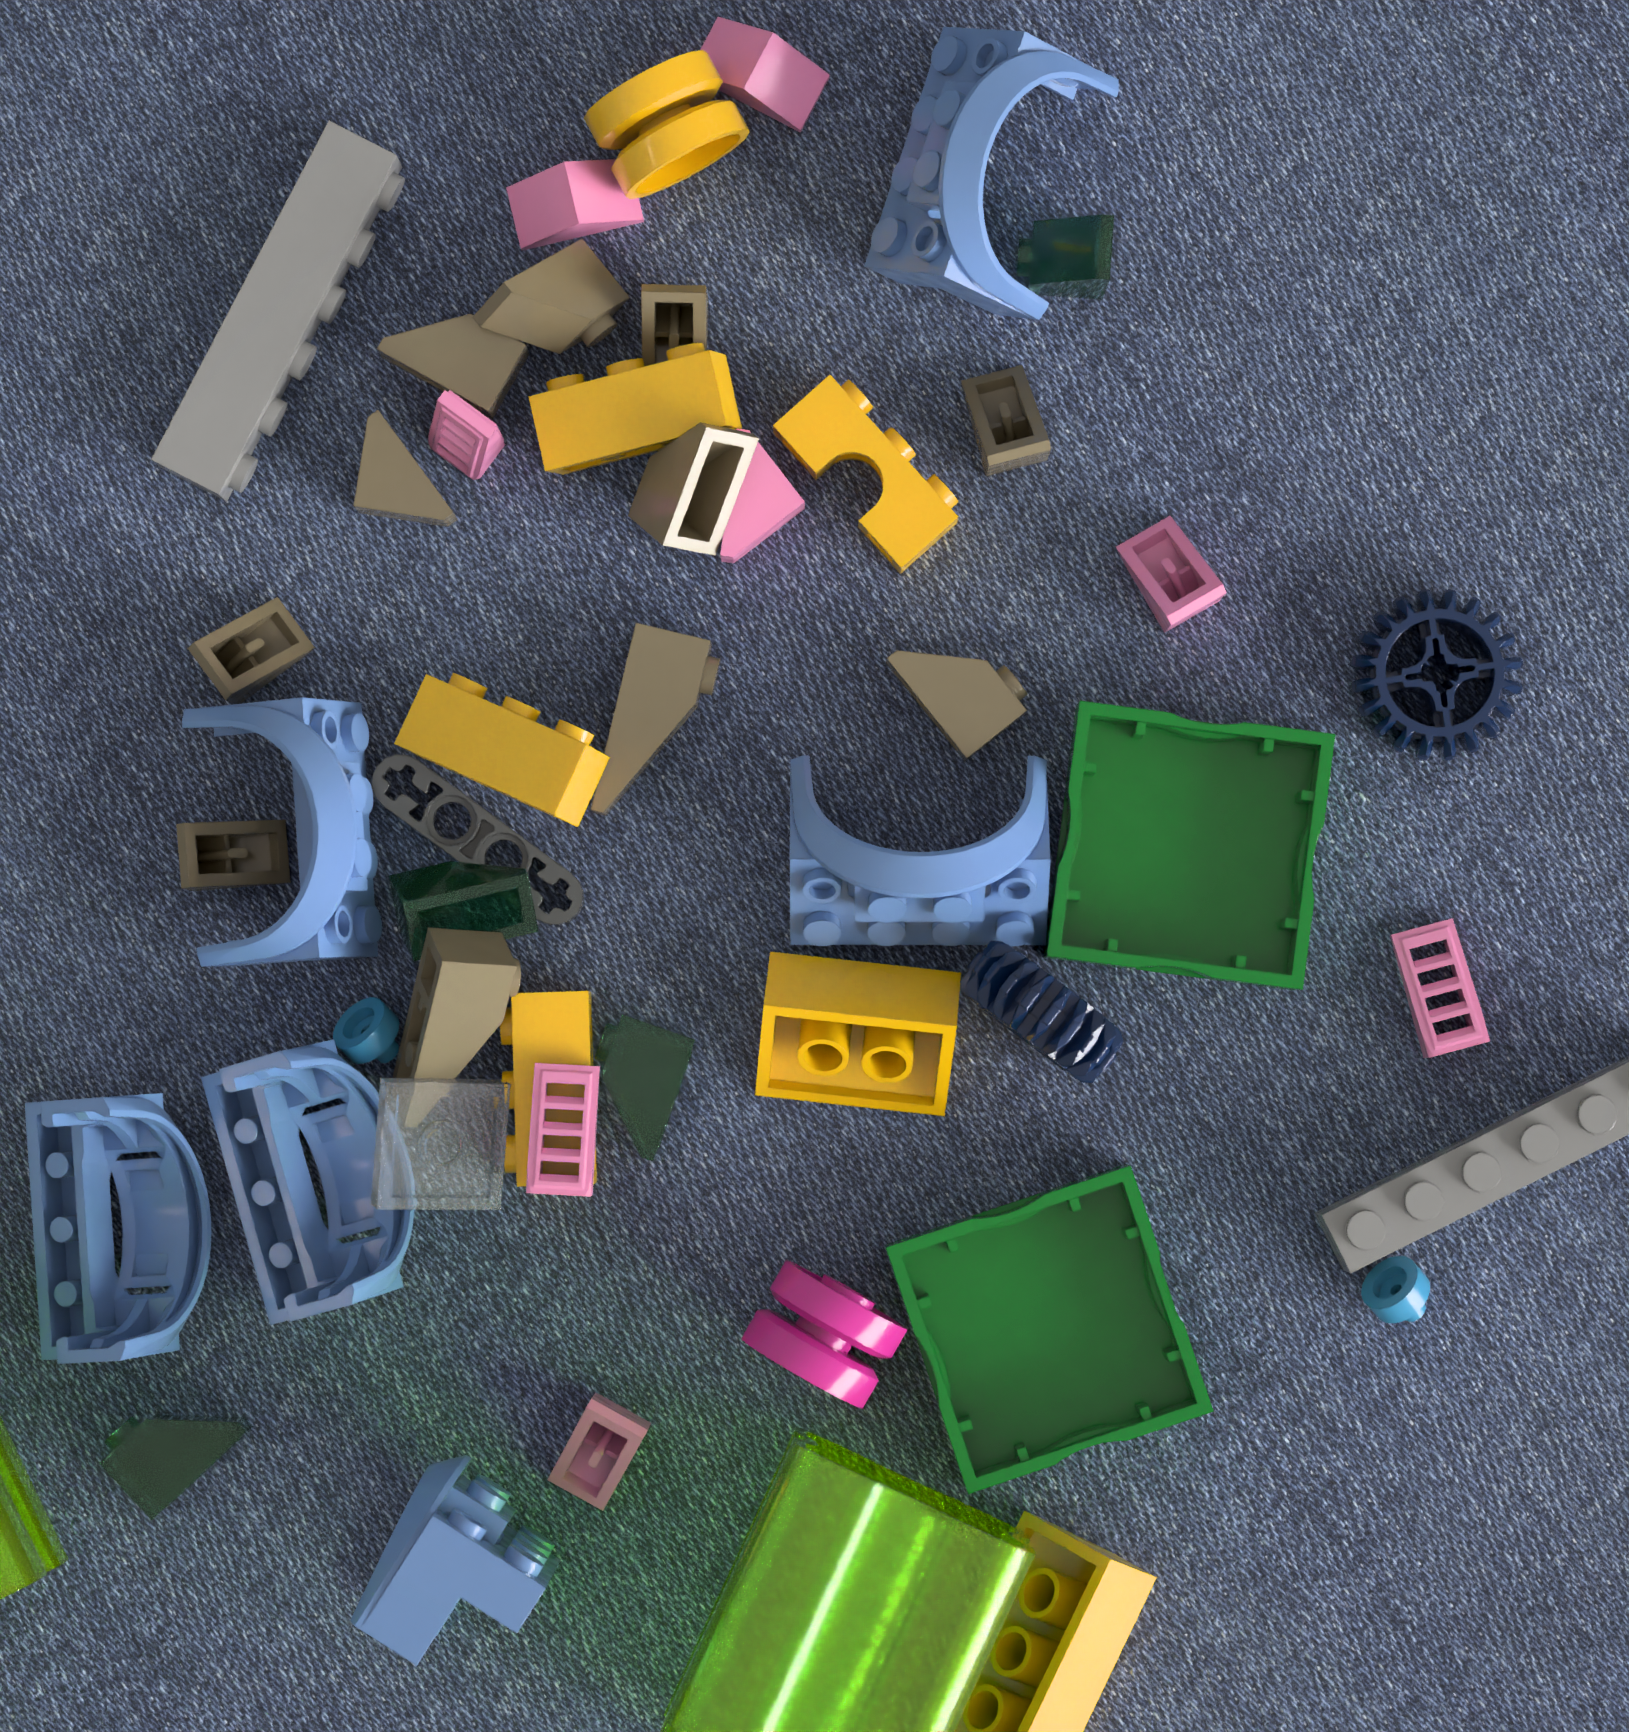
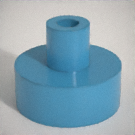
[333,997,400,1064]
[1361,1256,1430,1323]

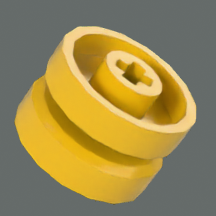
[584,50,750,199]

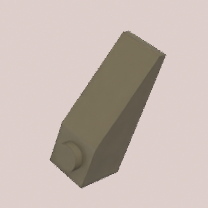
[591,623,721,816]
[389,928,521,1126]

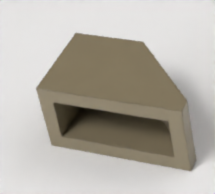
[473,239,630,354]
[377,314,530,420]
[628,422,759,556]
[886,650,1028,762]

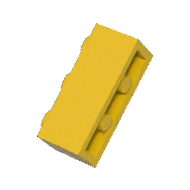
[528,343,742,475]
[394,673,610,827]
[500,991,597,1187]

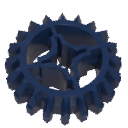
[1350,589,1523,761]
[960,941,1123,1083]

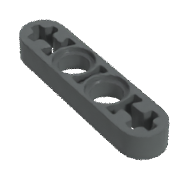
[372,754,584,925]

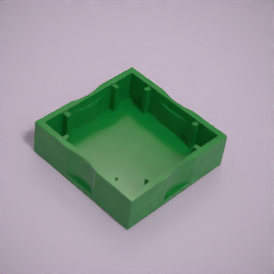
[1043,701,1335,991]
[885,1164,1214,1494]

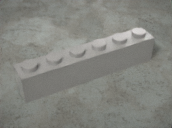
[151,120,405,502]
[1314,1056,1629,1273]

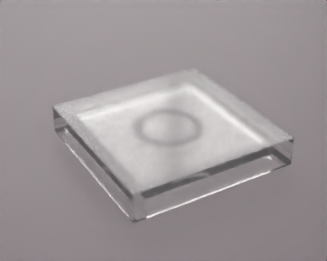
[371,1078,511,1210]

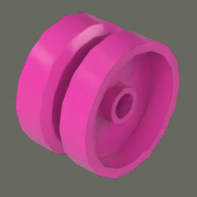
[741,1259,907,1409]

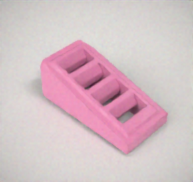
[428,390,505,480]
[1390,918,1490,1058]
[526,1063,600,1197]

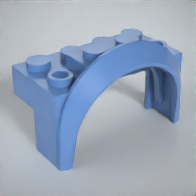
[864,27,1119,320]
[182,697,382,967]
[790,755,1050,946]
[201,1039,414,1325]
[25,1093,212,1364]
[350,1455,560,1666]

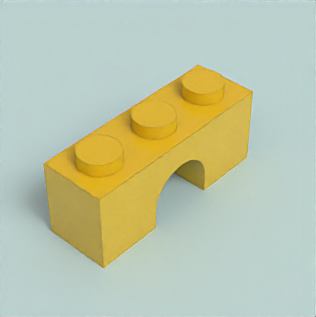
[773,375,958,574]

